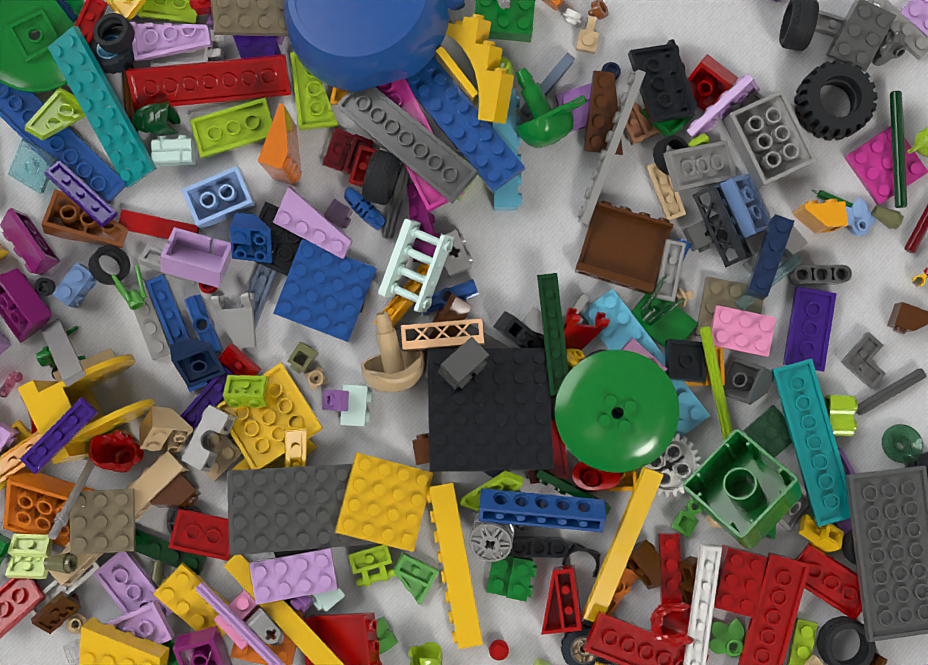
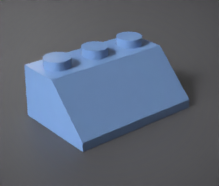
[720,174,771,239]

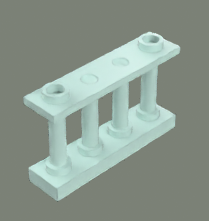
[378,218,454,312]

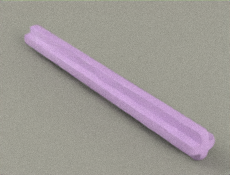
[196,582,286,665]

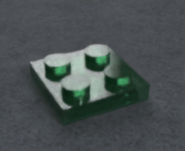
[742,405,792,458]

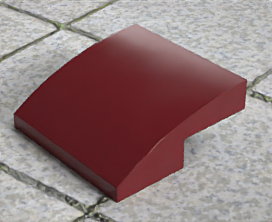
[322,128,374,175]

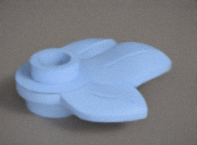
[846,197,876,236]

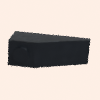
[493,311,545,348]

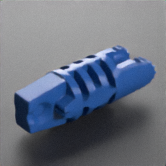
[344,187,386,231]

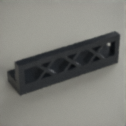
[692,183,753,268]

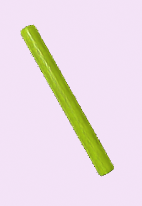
[700,326,733,441]

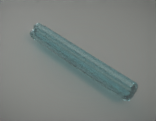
[736,254,802,311]

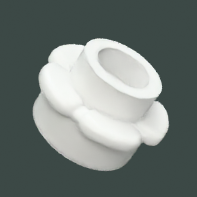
[563,9,582,25]

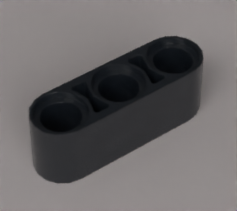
[510,536,568,558]

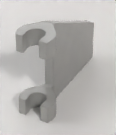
[211,293,257,348]

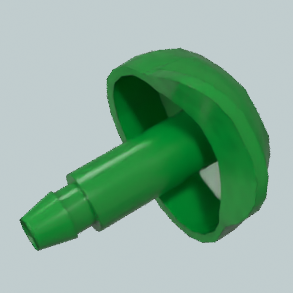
[515,68,587,148]

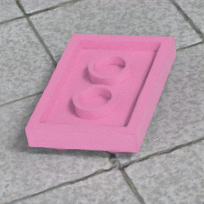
[711,305,776,357]

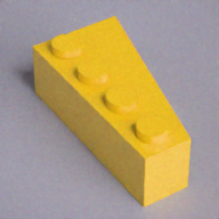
[79,617,169,665]

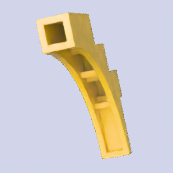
[446,14,514,124]

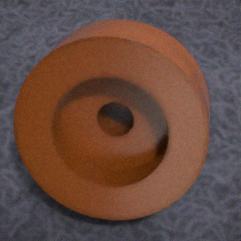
[588,0,609,20]

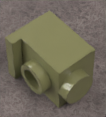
[287,341,319,374]

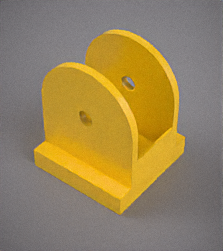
[18,354,157,464]

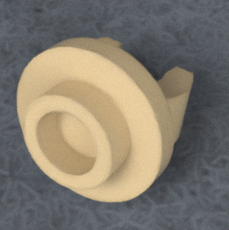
[674,288,695,308]

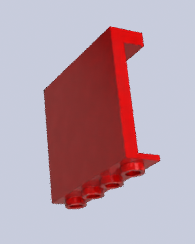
[302,612,382,665]

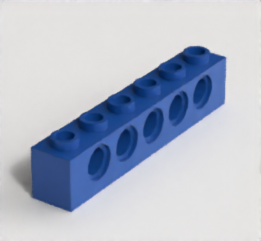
[478,489,606,532]

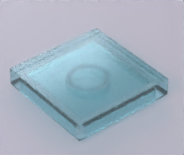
[8,139,58,194]

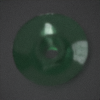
[881,424,923,464]

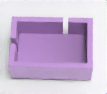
[160,227,232,288]

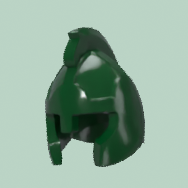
[133,101,181,136]

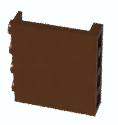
[575,201,674,295]

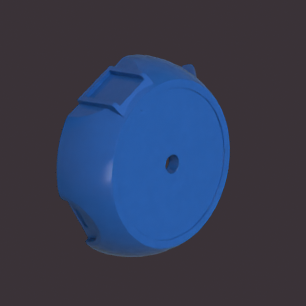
[284,0,465,92]

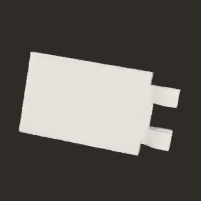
[150,30,225,67]

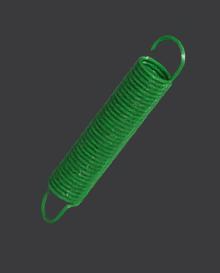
[811,190,853,208]

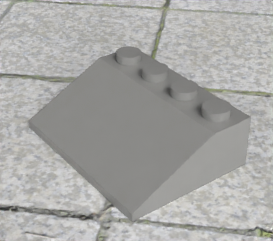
[723,89,817,190]

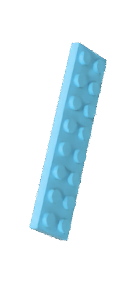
[582,288,710,438]

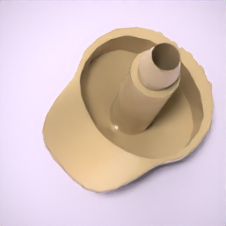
[361,311,425,392]

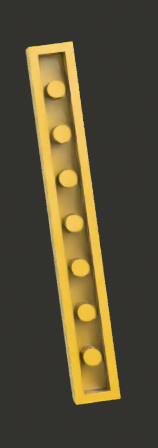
[426,482,483,649]

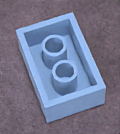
[181,166,257,230]

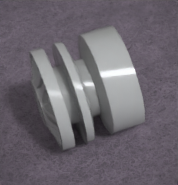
[469,512,515,562]

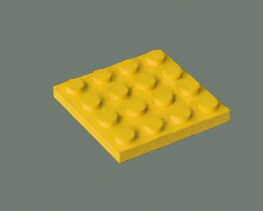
[216,362,324,469]
[335,452,433,552]

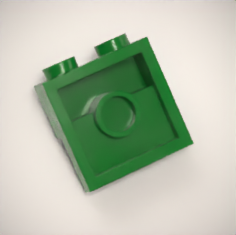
[486,554,537,602]

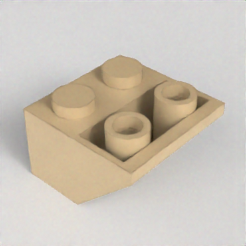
[139,406,193,453]

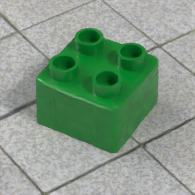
[683,429,802,549]

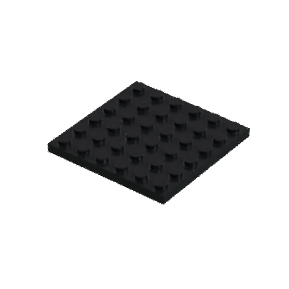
[427,348,554,472]

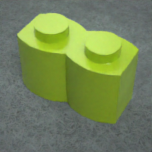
[825,395,858,436]

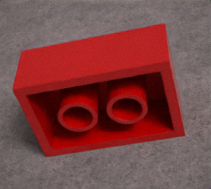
[714,545,768,618]

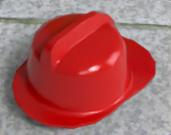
[572,462,621,493]

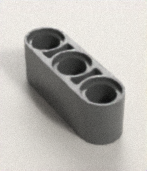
[788,265,852,285]

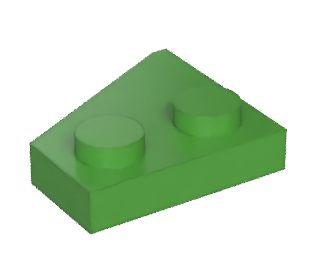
[393,552,439,605]

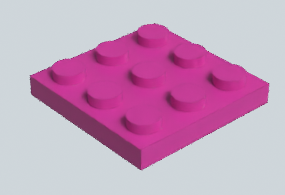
[844,126,928,205]

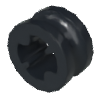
[34,277,56,296]

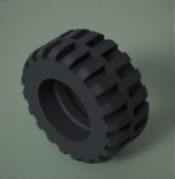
[794,60,878,141]

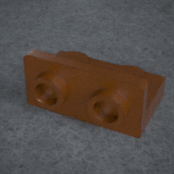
[31,591,81,634]

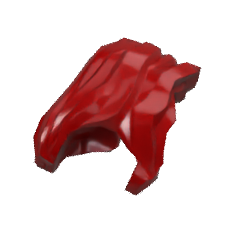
[88,429,144,473]
[650,603,694,647]

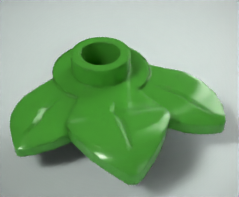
[708,618,744,657]

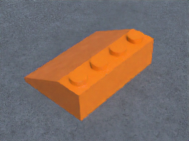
[258,103,302,186]
[3,468,95,547]

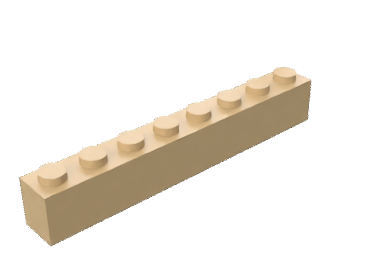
[48,451,189,586]

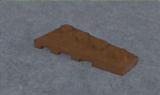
[583,70,623,155]

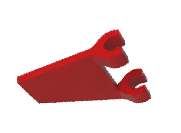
[564,308,610,350]

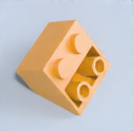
[793,199,848,233]

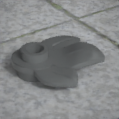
[873,31,907,66]

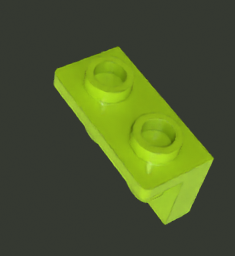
[223,375,268,408]

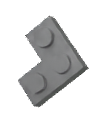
[841,332,886,389]

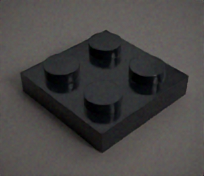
[665,339,707,383]

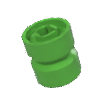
[376,616,398,655]

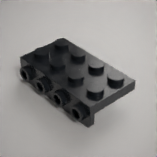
[628,39,697,124]

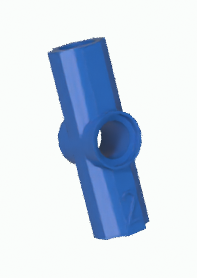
[422,279,479,315]
[184,294,223,353]

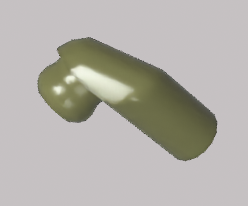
[151,561,167,587]

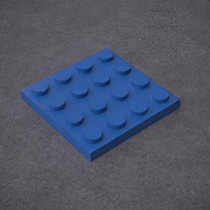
[273,239,377,342]

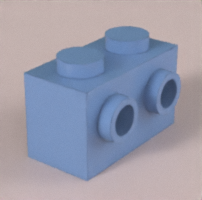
[52,262,97,308]

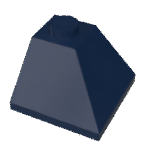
[170,338,226,388]

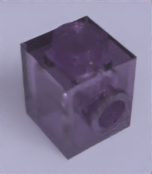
[324,199,353,230]

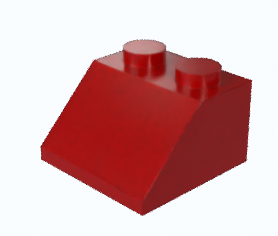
[688,54,738,112]

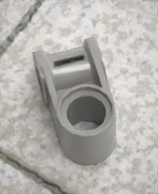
[245,607,285,646]

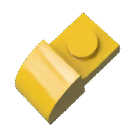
[798,514,844,552]

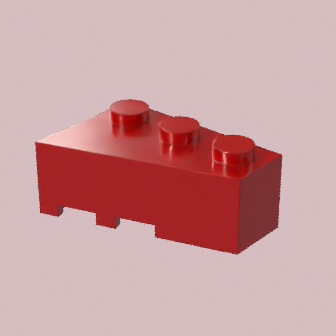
[541,564,583,635]

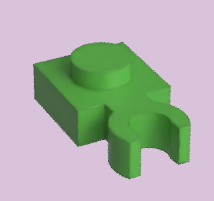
[670,500,702,538]

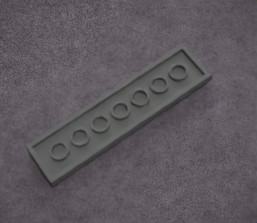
[336,87,479,204]

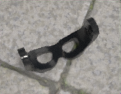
[561,543,601,577]

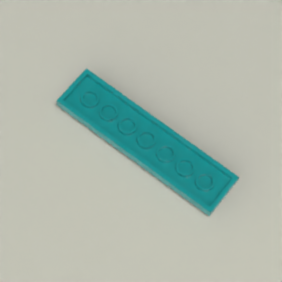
[48,26,157,188]
[771,359,850,527]

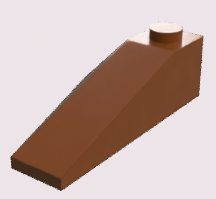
[41,189,128,248]

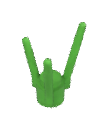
[112,265,147,310]

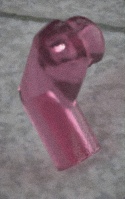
[0,371,23,398]

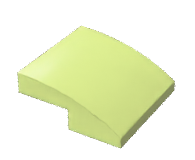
[5,534,52,579]

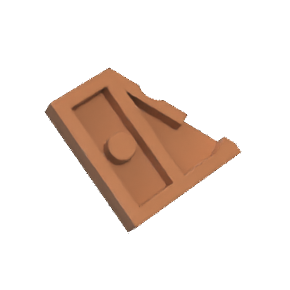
[618,102,661,146]

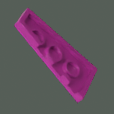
[407,183,440,262]

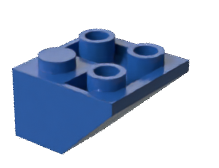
[230,213,272,263]

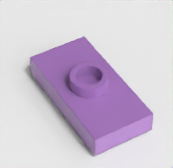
[322,390,349,411]

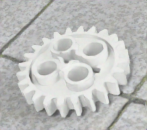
[638,433,701,497]

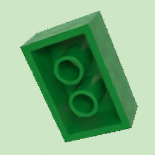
[475,0,535,42]

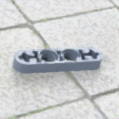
[520,53,575,118]

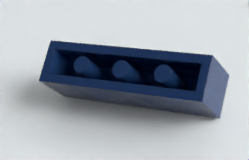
[744,214,795,300]

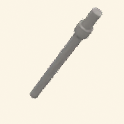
[48,458,95,540]

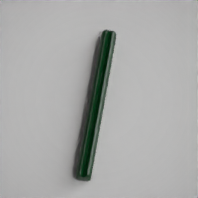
[890,91,907,208]

